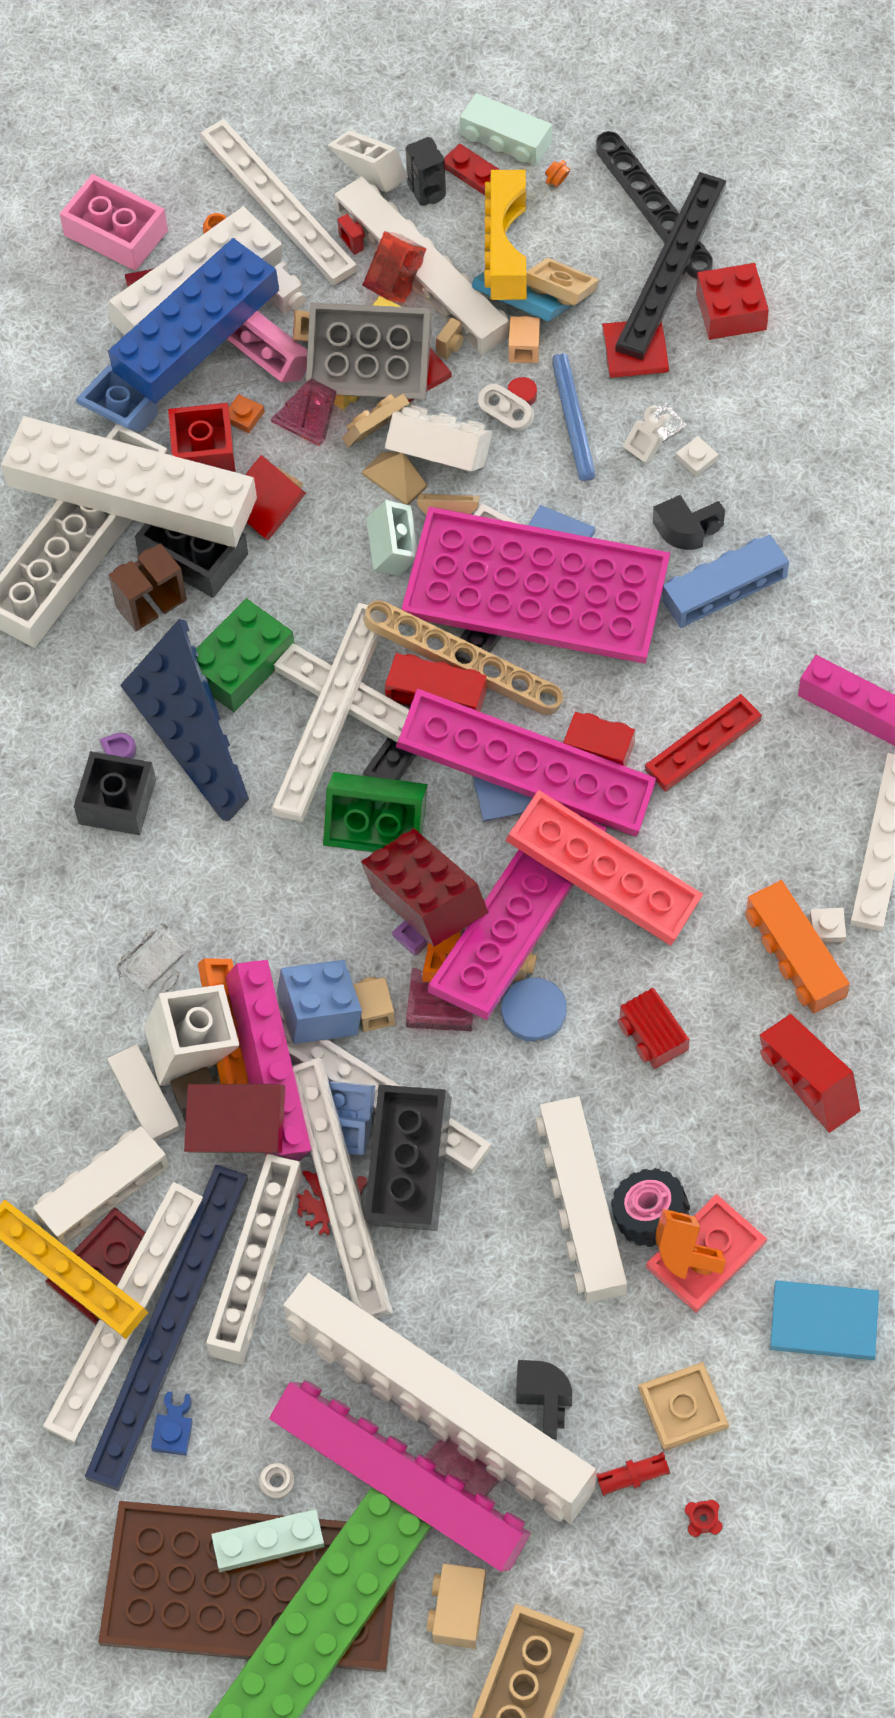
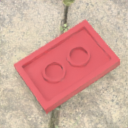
[646,1194,767,1313]

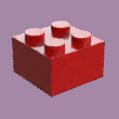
[696,263,769,340]
[168,403,236,473]

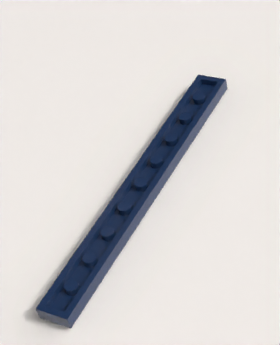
[85,1165,248,1491]

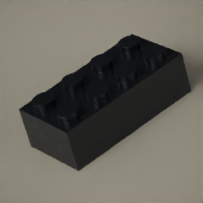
[364,1084,452,1231]

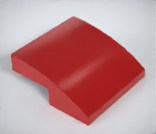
[602,321,669,378]

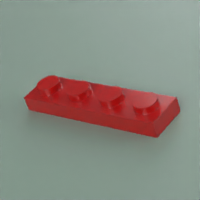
[645,694,762,792]

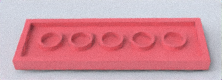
[505,790,703,946]

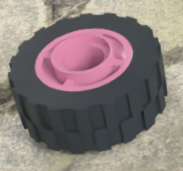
[611,1168,690,1247]

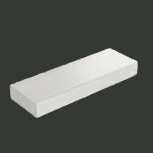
[107,1044,181,1142]

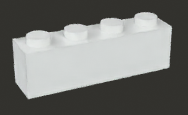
[33,1126,169,1246]

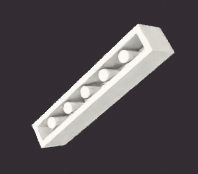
[535,1096,627,1303]

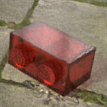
[362,231,427,303]

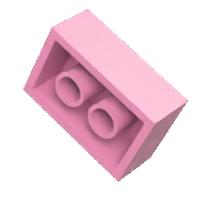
[60,174,168,271]

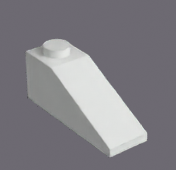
[328,130,408,192]

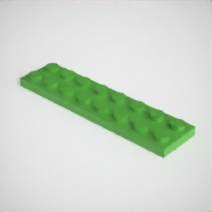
[208,1487,433,1718]

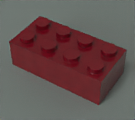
[361,828,489,947]

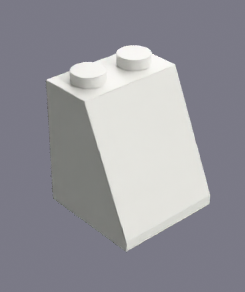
[144,984,239,1087]

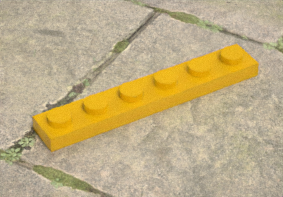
[0,1200,149,1339]

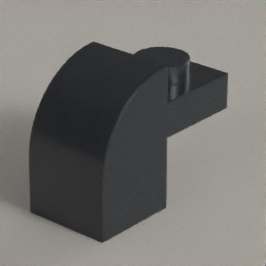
[653,495,725,550]
[516,1360,572,1440]

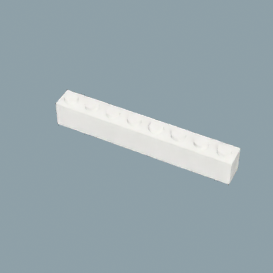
[334,176,510,356]

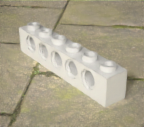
[206,1154,302,1365]

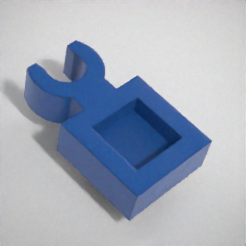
[151,1391,193,1456]

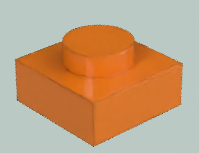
[229,394,265,433]

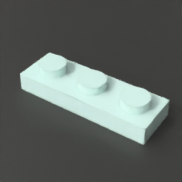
[211,1509,325,1572]

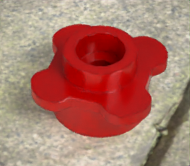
[685,1500,723,1537]

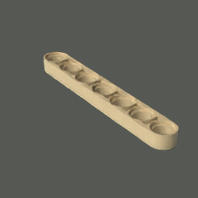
[363,600,563,715]

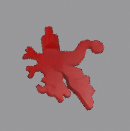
[297,1171,367,1236]

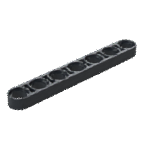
[596,131,713,279]

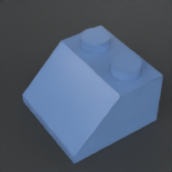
[76,365,159,433]

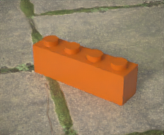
[745,880,850,1014]

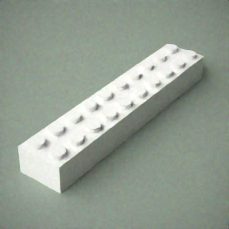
[283,1273,596,1524]

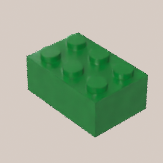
[196,598,295,713]

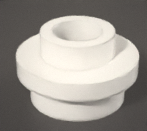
[259,1463,295,1499]

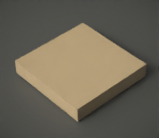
[638,1362,729,1452]

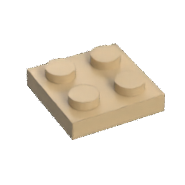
[526,258,599,305]
[342,393,410,448]

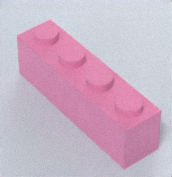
[227,311,308,382]

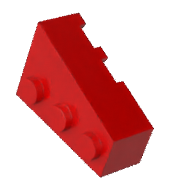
[759,1014,861,1133]

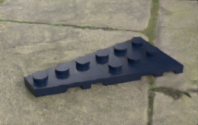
[120,619,249,821]

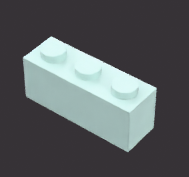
[460,93,552,166]

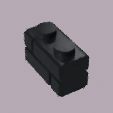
[405,137,446,206]

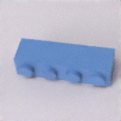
[662,534,789,628]

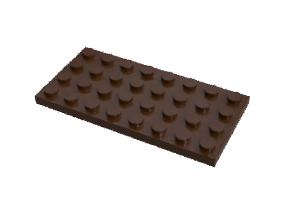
[98,1501,397,1673]

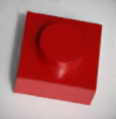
[337,214,365,255]

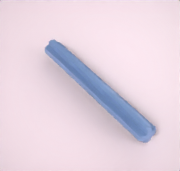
[552,353,595,481]

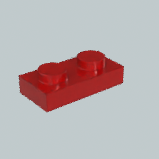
[444,143,500,195]

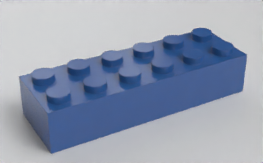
[108,238,279,404]

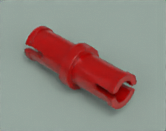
[596,1452,670,1496]

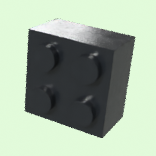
[74,751,156,835]

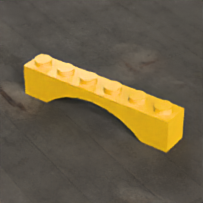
[484,170,527,300]

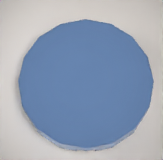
[501,978,567,1042]

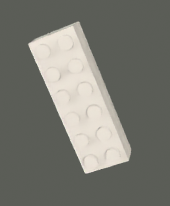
[109,206,282,335]

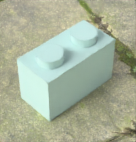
[366,500,417,576]

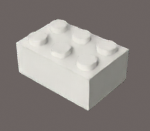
[385,405,493,471]

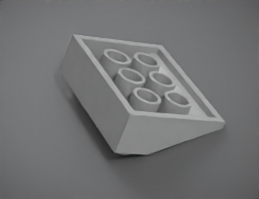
[305,302,432,400]

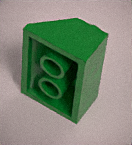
[323,772,428,852]

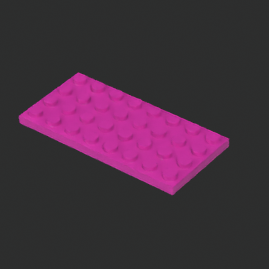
[401,507,670,664]

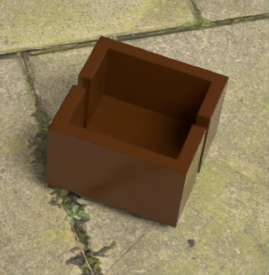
[109,543,187,632]

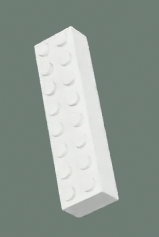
[1,416,257,548]
[0,424,169,648]

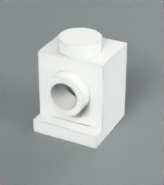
[269,261,306,315]

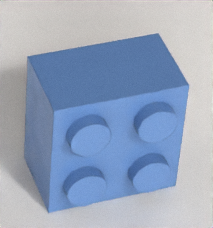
[277,960,362,1044]

